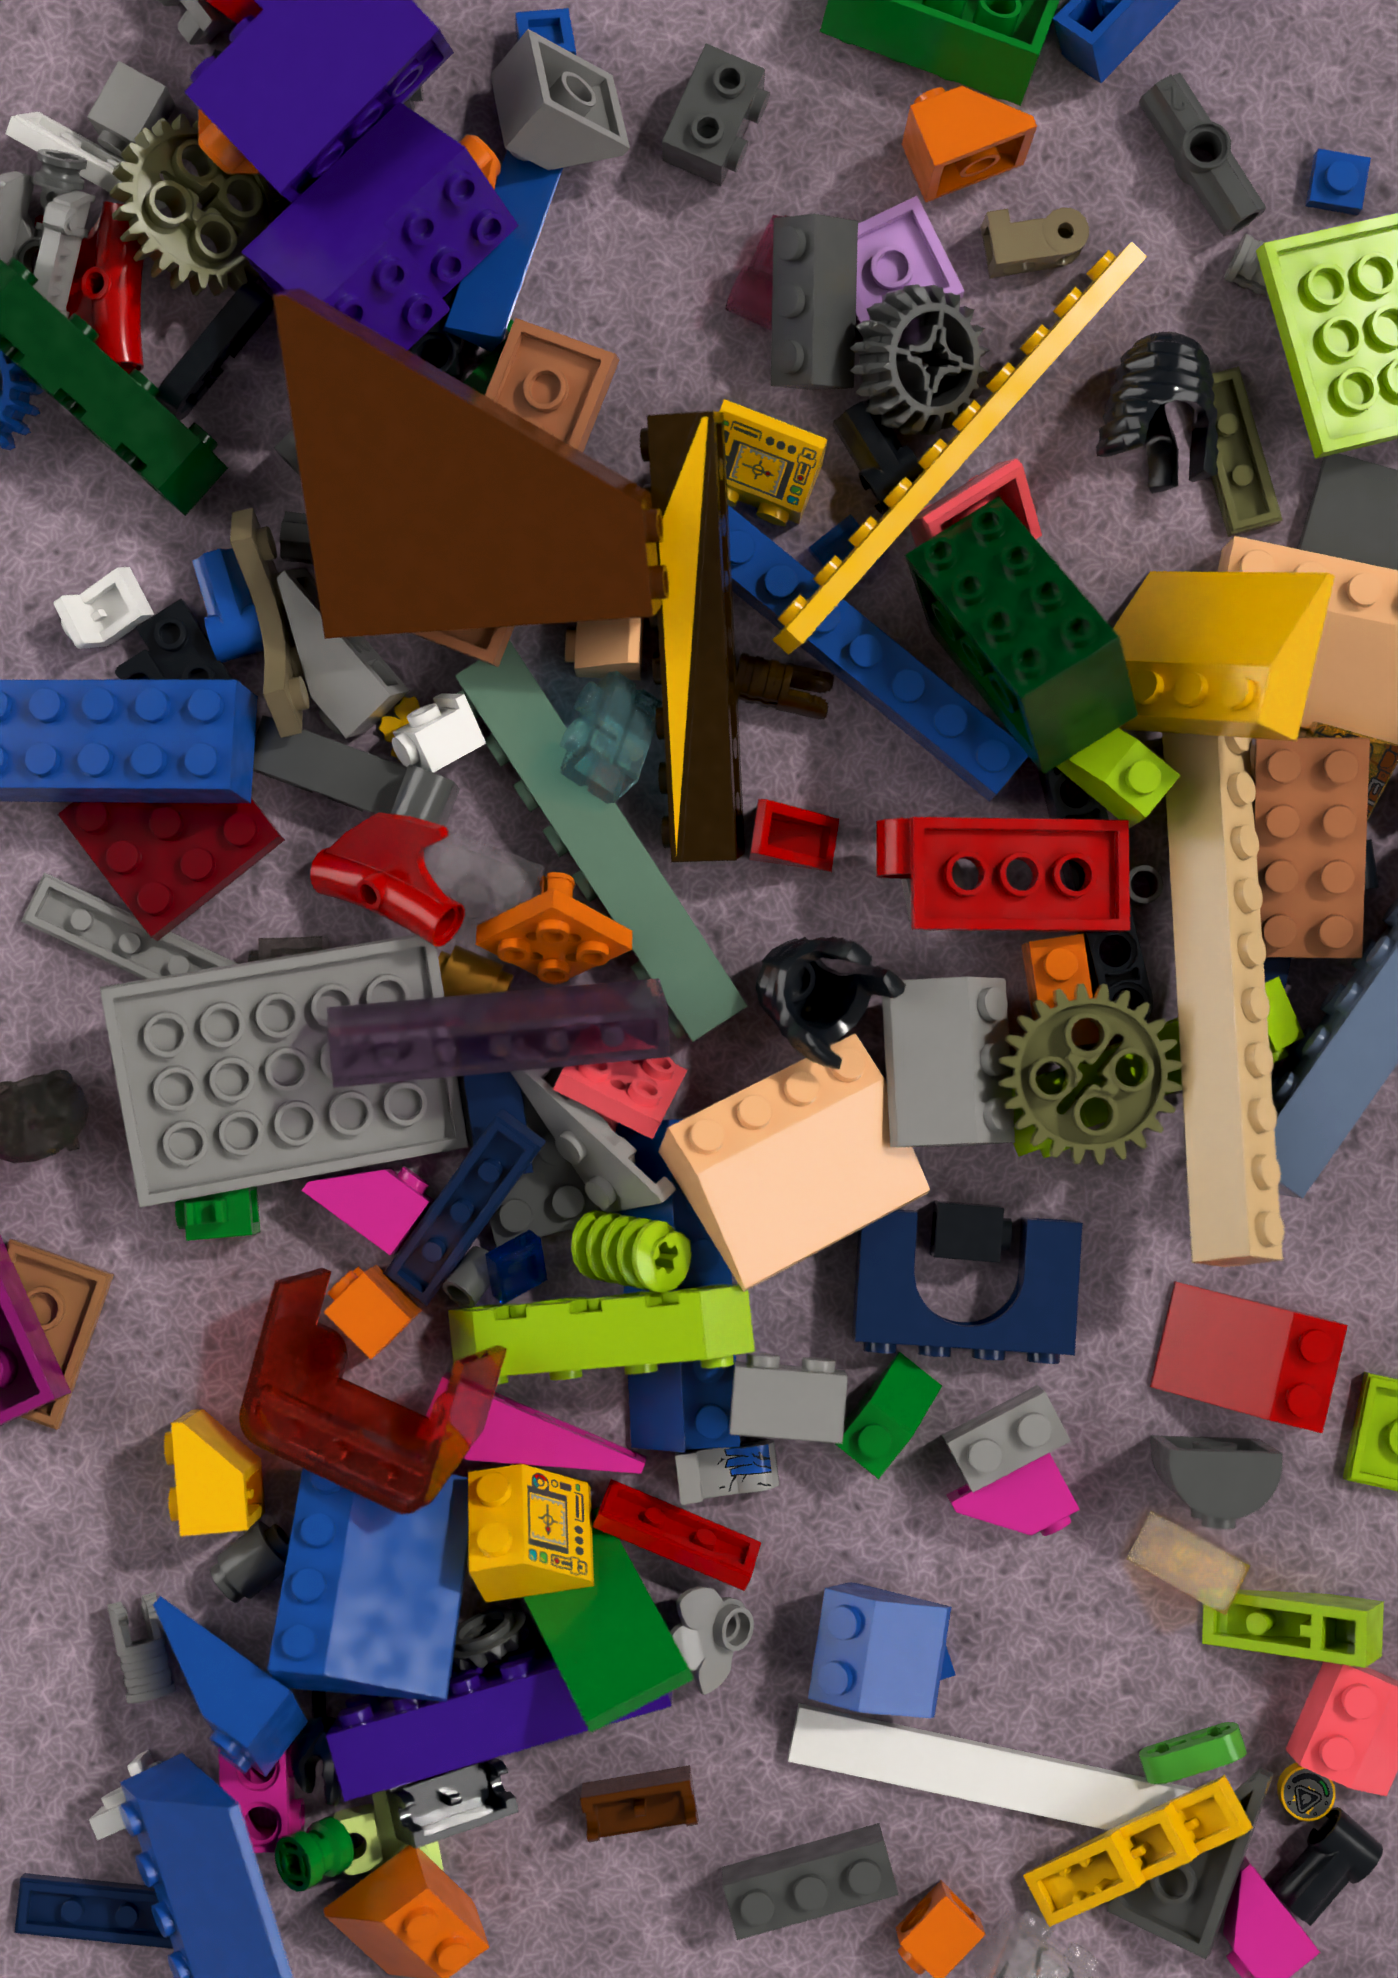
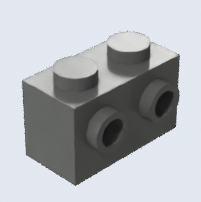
[662,43,770,186]

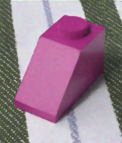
[301,1166,434,1255]
[946,1453,1080,1536]
[1223,1857,1320,1978]

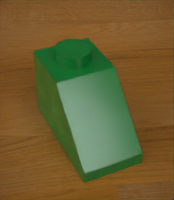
[835,1351,942,1479]

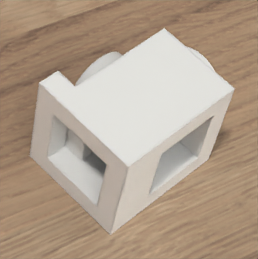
[392,693,486,773]

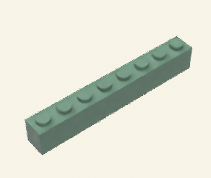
[455,640,748,1043]

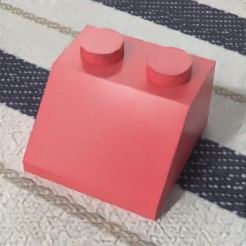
[909,458,1042,547]
[1285,1662,1398,1797]

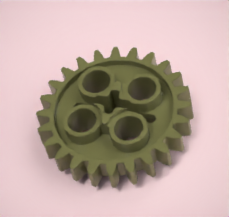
[110,114,284,296]
[998,983,1182,1165]

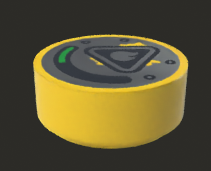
[1277,1762,1336,1821]

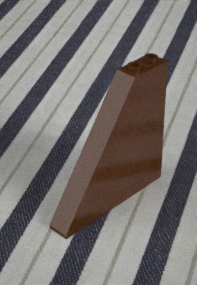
[273,288,669,639]

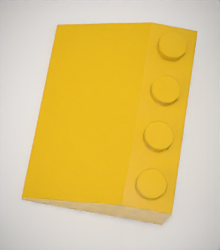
[1113,571,1335,741]

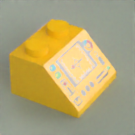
[719,399,827,526]
[468,1464,594,1602]

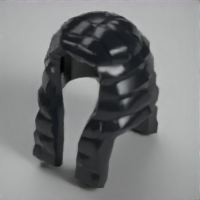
[1096,332,1219,494]
[755,936,906,1069]

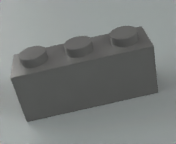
[771,214,858,390]
[722,1823,899,1940]

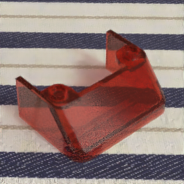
[239,1268,507,1514]

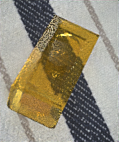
[1126,1510,1251,1615]

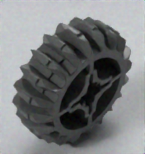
[849,284,990,435]

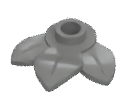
[670,1586,754,1695]

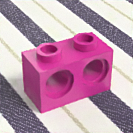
[218,1743,305,1853]

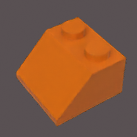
[902,85,1037,203]
[323,1845,490,1978]

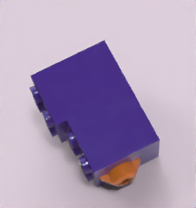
[184,0,454,203]
[241,101,519,351]

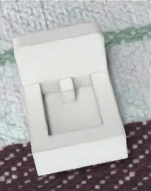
[54,567,154,649]

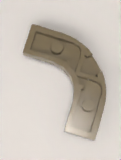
[230,507,310,738]

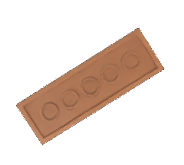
[410,318,620,667]

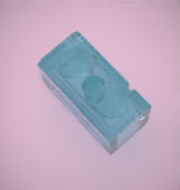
[560,671,662,804]

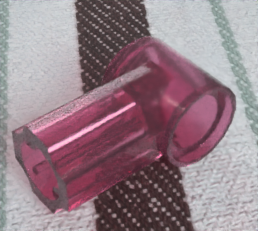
[725,214,788,331]

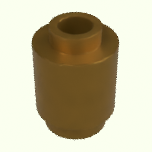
[438,945,514,1014]

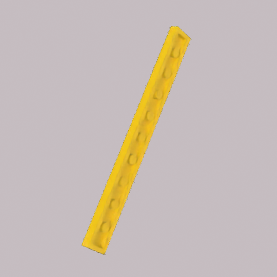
[772,242,1147,655]

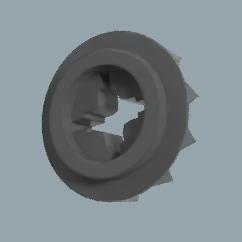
[452,1608,529,1670]

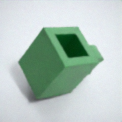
[175,1186,261,1241]

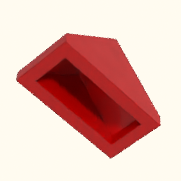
[749,799,839,872]

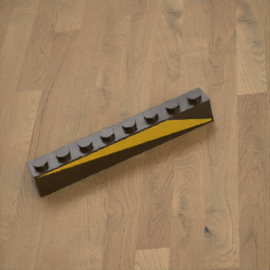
[640,411,745,862]

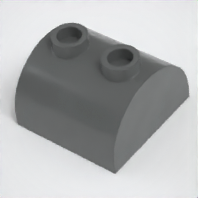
[1150,1435,1283,1529]

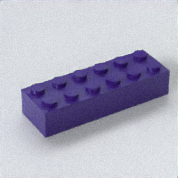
[326,1645,672,1802]

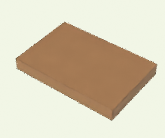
[7,1239,114,1430]

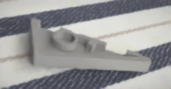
[501,1044,676,1213]

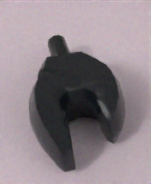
[291,1690,342,1805]

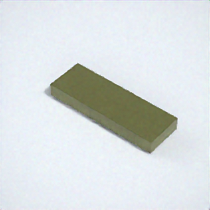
[1191,366,1283,537]

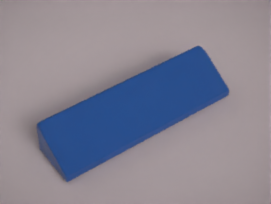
[443,150,563,352]

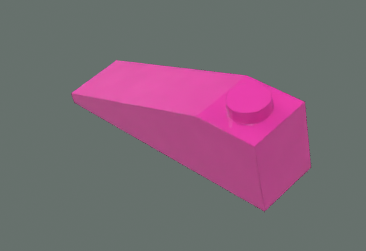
[416,1372,646,1474]

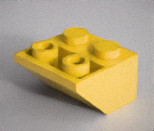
[164,1409,266,1536]

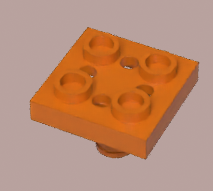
[475,872,633,985]

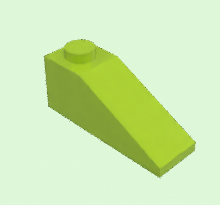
[1056,728,1181,828]
[1202,1588,1384,1668]

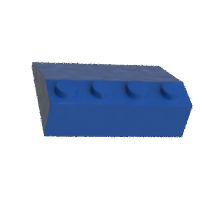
[267,1449,468,1702]
[119,1753,293,1978]

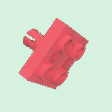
[553,1022,687,1139]

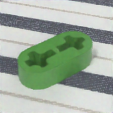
[1139,1722,1247,1784]

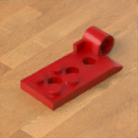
[876,817,1130,932]

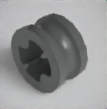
[34,149,87,190]

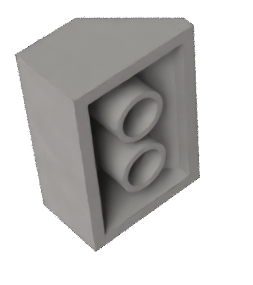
[882,976,1015,1147]

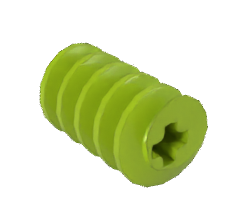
[571,1210,692,1293]

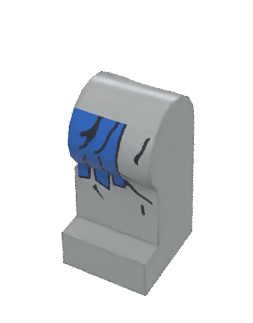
[675,1439,780,1505]

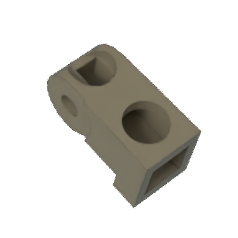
[981,207,1089,279]

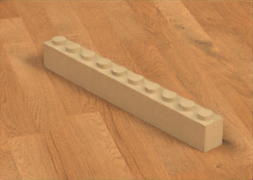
[1162,732,1284,1267]

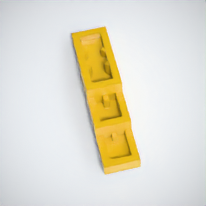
[1023,1775,1253,1927]

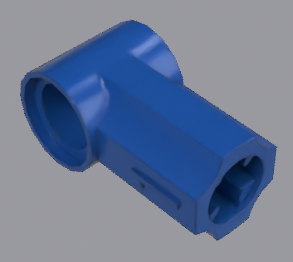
[192,548,264,663]

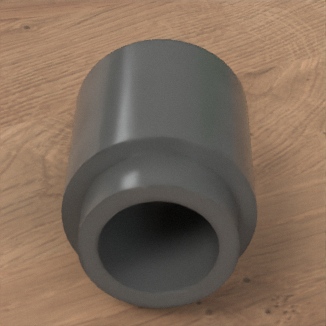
[210,1522,290,1603]

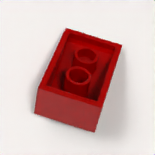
[1150,1281,1348,1434]

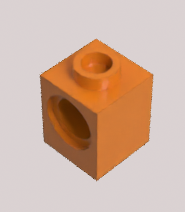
[895,1880,986,1978]

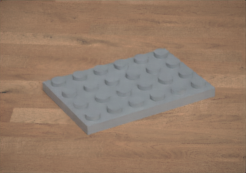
[100,934,468,1208]

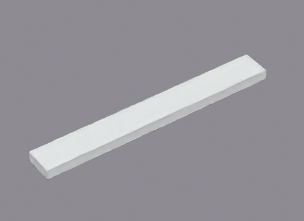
[787,1703,1195,1830]

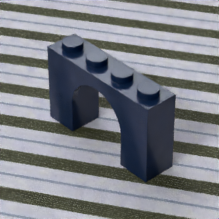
[852,1209,1083,1364]

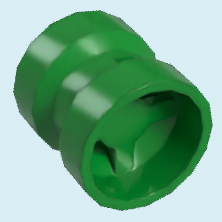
[275,1817,354,1892]

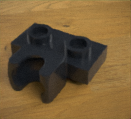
[115,599,234,680]

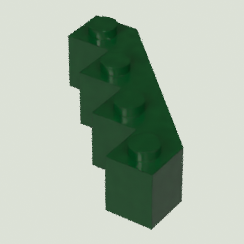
[0,256,228,516]

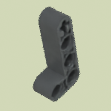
[253,715,460,827]

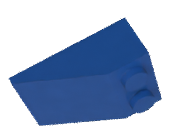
[153,1596,308,1777]

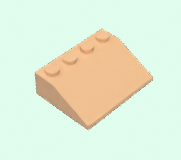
[1217,536,1398,746]
[658,1033,930,1292]

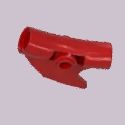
[35,201,144,374]
[310,812,465,947]

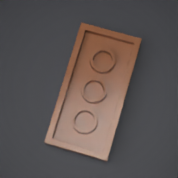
[1253,737,1370,959]

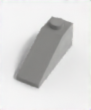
[277,568,410,738]

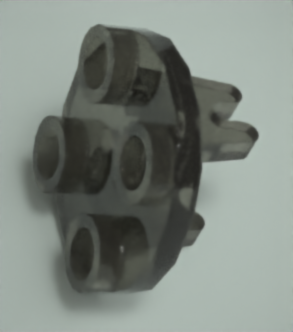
[0,1070,89,1163]

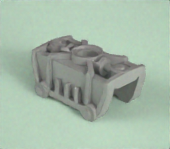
[0,171,96,318]

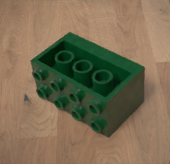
[905,496,1138,774]

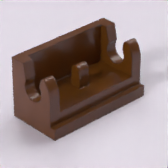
[580,1765,699,1843]

